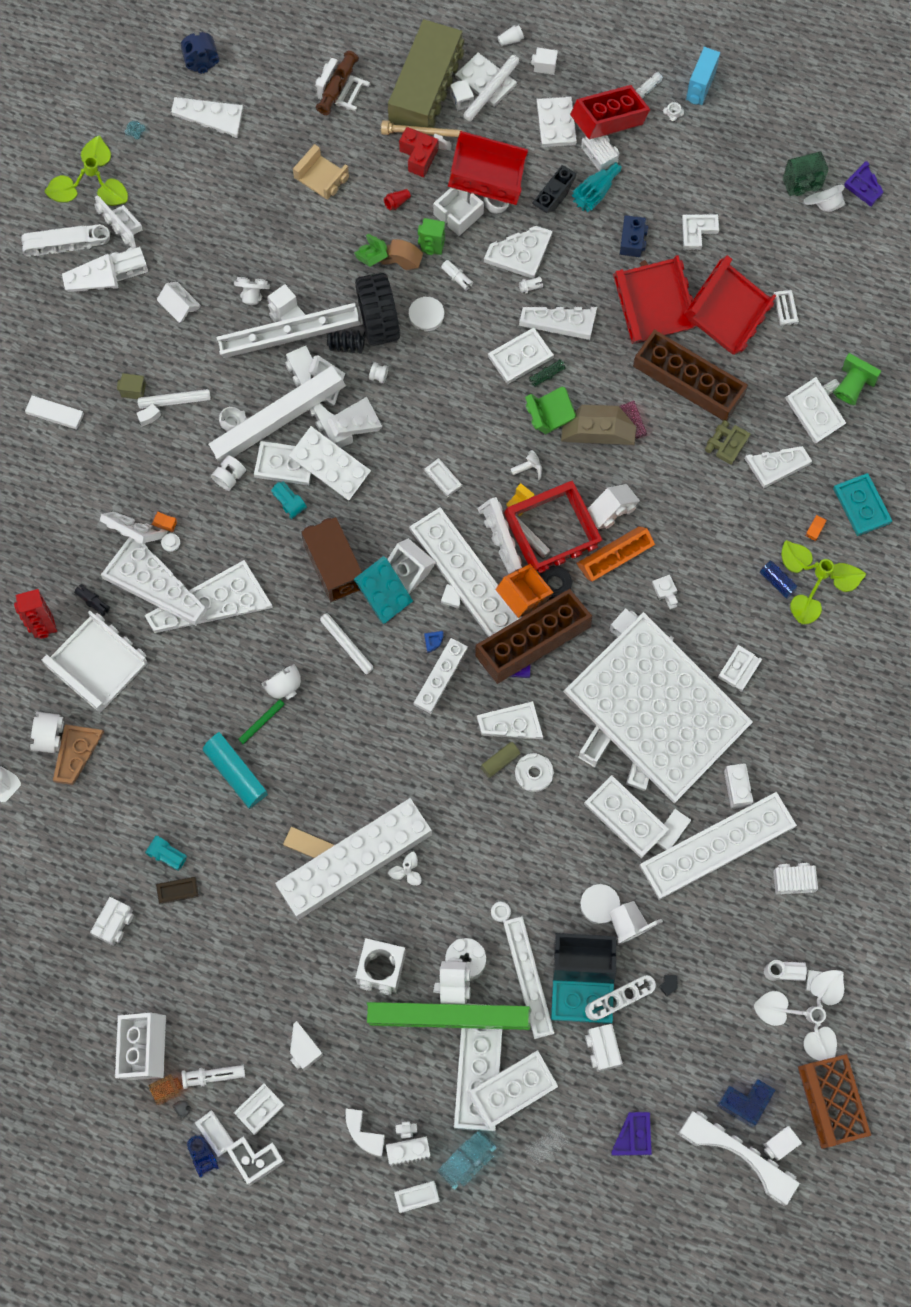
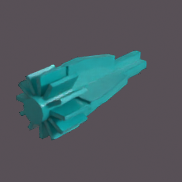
[571,162,622,212]

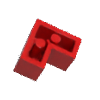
[399,126,439,178]

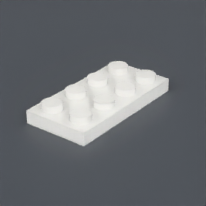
[289,426,371,501]
[584,775,669,859]
[468,1050,558,1129]

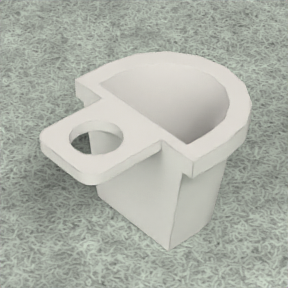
[609,901,663,945]

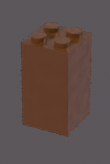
[301,517,362,603]

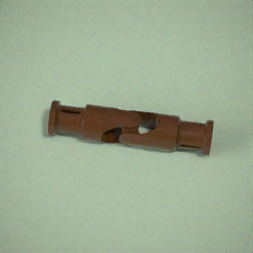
[316,50,359,115]

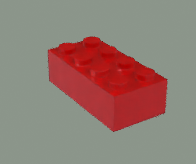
[570,85,650,140]

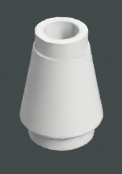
[497,25,524,46]

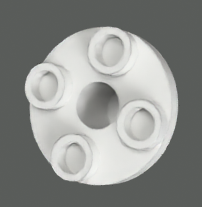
[234,277,270,305]

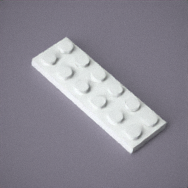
[454,1003,502,1132]

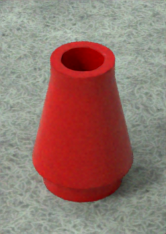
[384,189,411,211]

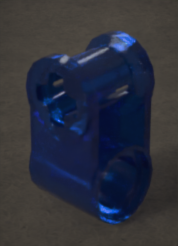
[187,1135,219,1178]

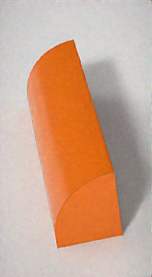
[577,526,655,582]

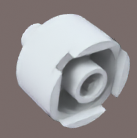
[30,712,64,753]
[445,938,486,982]

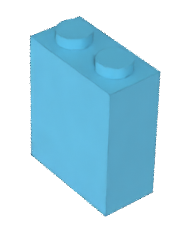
[686,47,720,105]

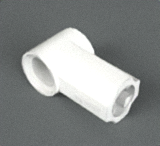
[764,960,807,981]

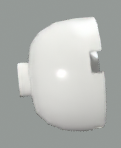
[261,664,301,700]

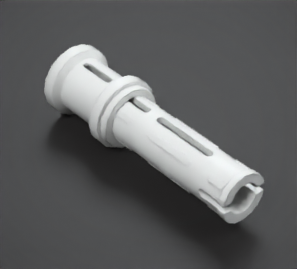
[182,1065,245,1089]

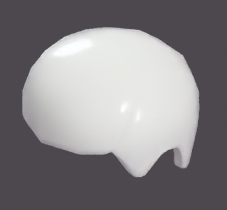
[483,197,509,214]
[219,407,248,432]

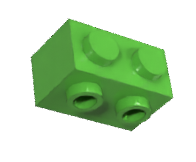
[418,218,445,255]

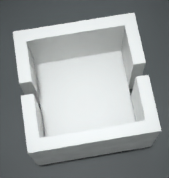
[433,188,484,236]

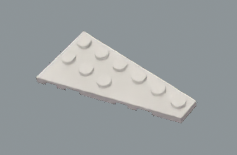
[101,537,206,626]
[144,560,273,633]

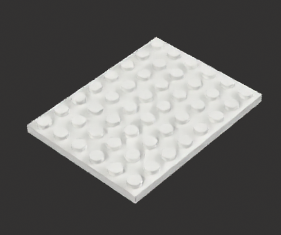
[563,612,753,803]

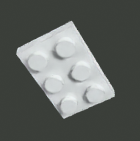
[455,53,517,107]
[537,97,577,147]
[488,328,554,384]
[785,377,846,443]
[254,441,311,486]

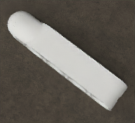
[21,224,111,257]

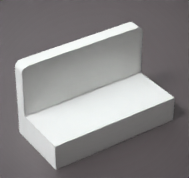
[157,282,201,323]

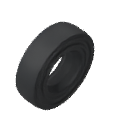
[540,566,572,600]

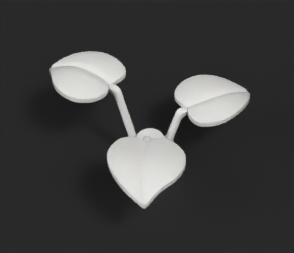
[754,970,844,1065]

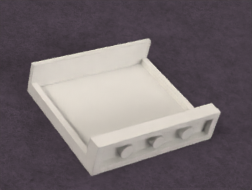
[42,611,148,713]

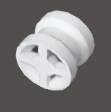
[369,362,388,384]

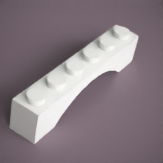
[285,346,353,448]
[678,1111,800,1206]

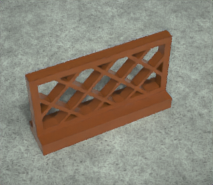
[798,1054,871,1149]

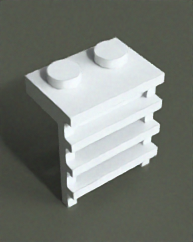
[315,58,370,112]

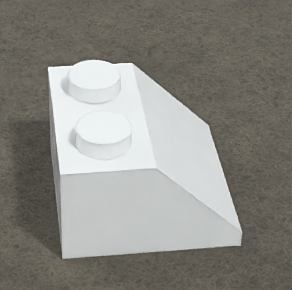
[388,538,436,594]

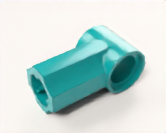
[271,481,307,519]
[145,836,187,871]

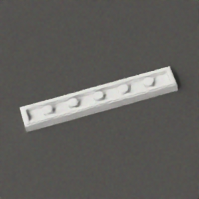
[503,916,554,1039]

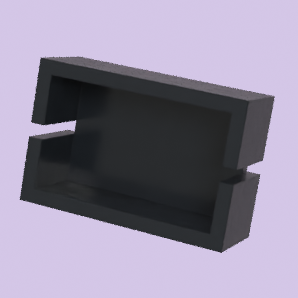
[553,933,616,984]

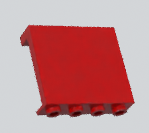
[448,131,528,205]
[613,255,696,344]
[683,255,777,355]

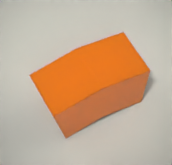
[151,512,177,532]
[805,515,827,541]

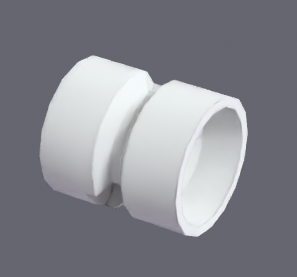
[211,455,246,491]

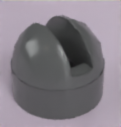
[173,1100,190,1119]

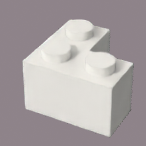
[268,284,305,322]
[587,484,640,529]
[226,1137,285,1186]

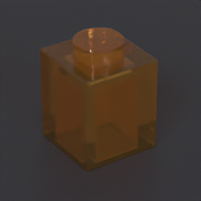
[148,1074,183,1106]

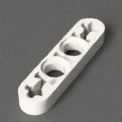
[585,975,656,1020]

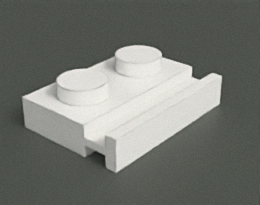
[718,645,762,692]
[234,1084,285,1135]

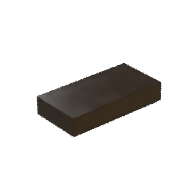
[156,877,199,904]

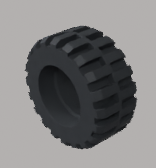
[355,272,400,346]

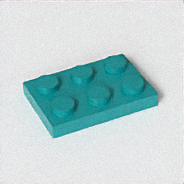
[833,473,892,536]
[354,556,413,624]
[551,980,614,1024]

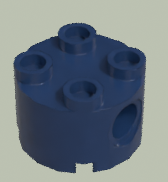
[181,32,220,74]

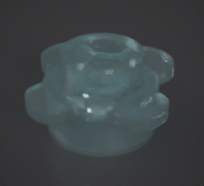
[125,121,145,139]

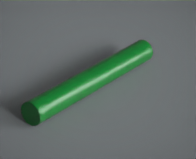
[238,699,285,744]

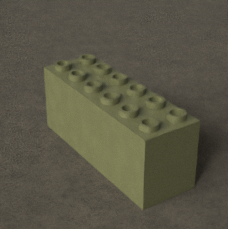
[388,19,465,128]

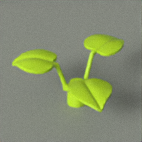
[44,135,128,206]
[781,540,866,624]

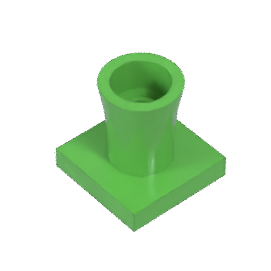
[833,353,881,405]

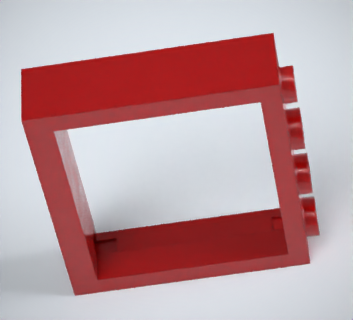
[503,480,602,573]

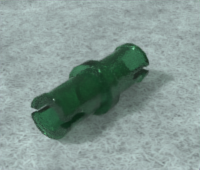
[529,359,566,387]

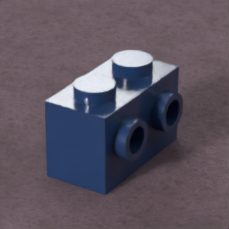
[619,215,648,257]

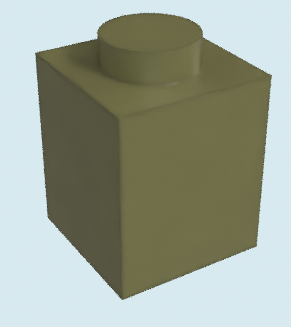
[117,373,146,399]

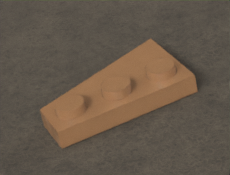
[53,725,104,785]

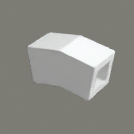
[136,403,161,427]

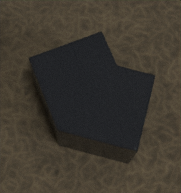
[659,975,678,997]

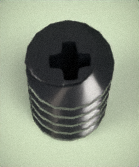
[327,329,365,354]

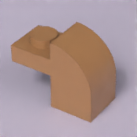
[379,239,423,270]

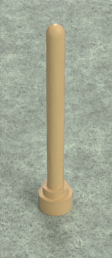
[381,120,464,137]

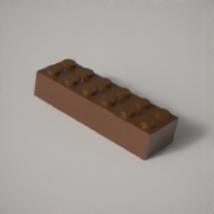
[633,329,748,421]
[475,589,592,684]

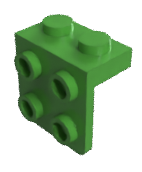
[525,387,576,434]

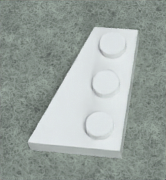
[62,254,118,292]
[100,512,168,544]

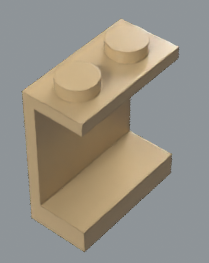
[293,144,349,200]

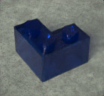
[716,1079,775,1128]

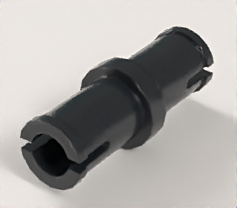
[74,584,110,616]

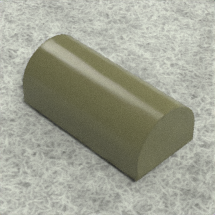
[481,742,521,778]

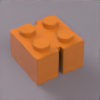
[495,564,554,618]

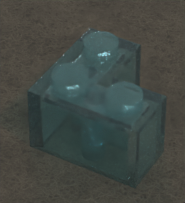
[437,1129,497,1190]

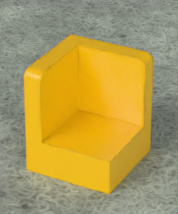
[506,483,535,517]

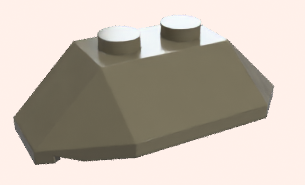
[561,405,636,445]

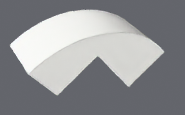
[346,1109,385,1158]

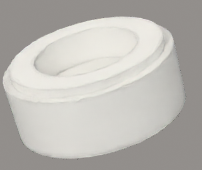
[491,902,511,923]

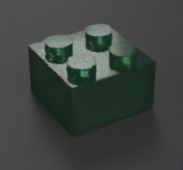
[782,151,829,196]

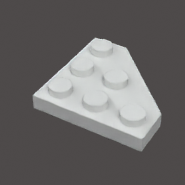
[484,226,553,279]

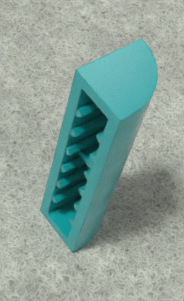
[202,732,268,809]

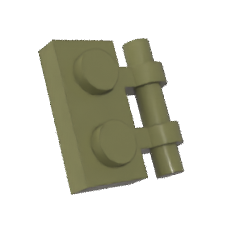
[705,420,751,465]

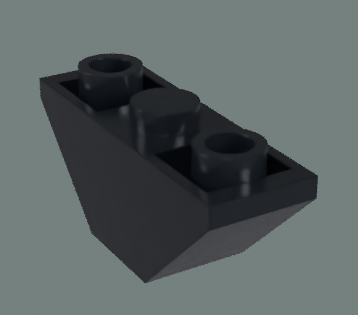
[532,165,577,213]

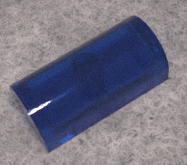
[759,561,797,599]

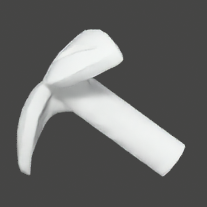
[511,450,542,480]
[388,851,422,886]

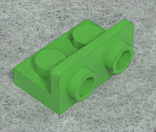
[355,234,388,267]

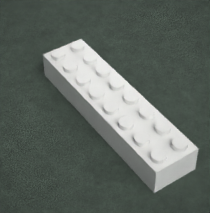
[275,798,432,920]

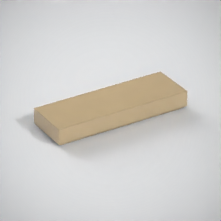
[283,827,334,858]

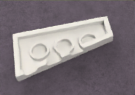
[171,97,243,138]
[519,307,597,340]
[477,497,522,574]

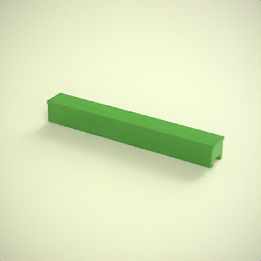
[367,1002,532,1030]

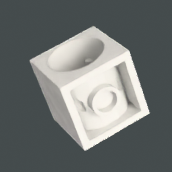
[355,938,406,996]

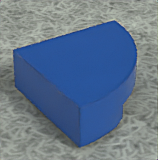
[424,631,443,653]

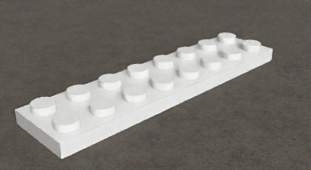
[409,507,521,637]
[639,792,797,900]

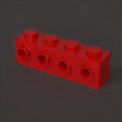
[14,589,57,639]

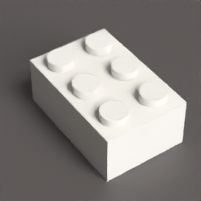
[115,1013,166,1080]

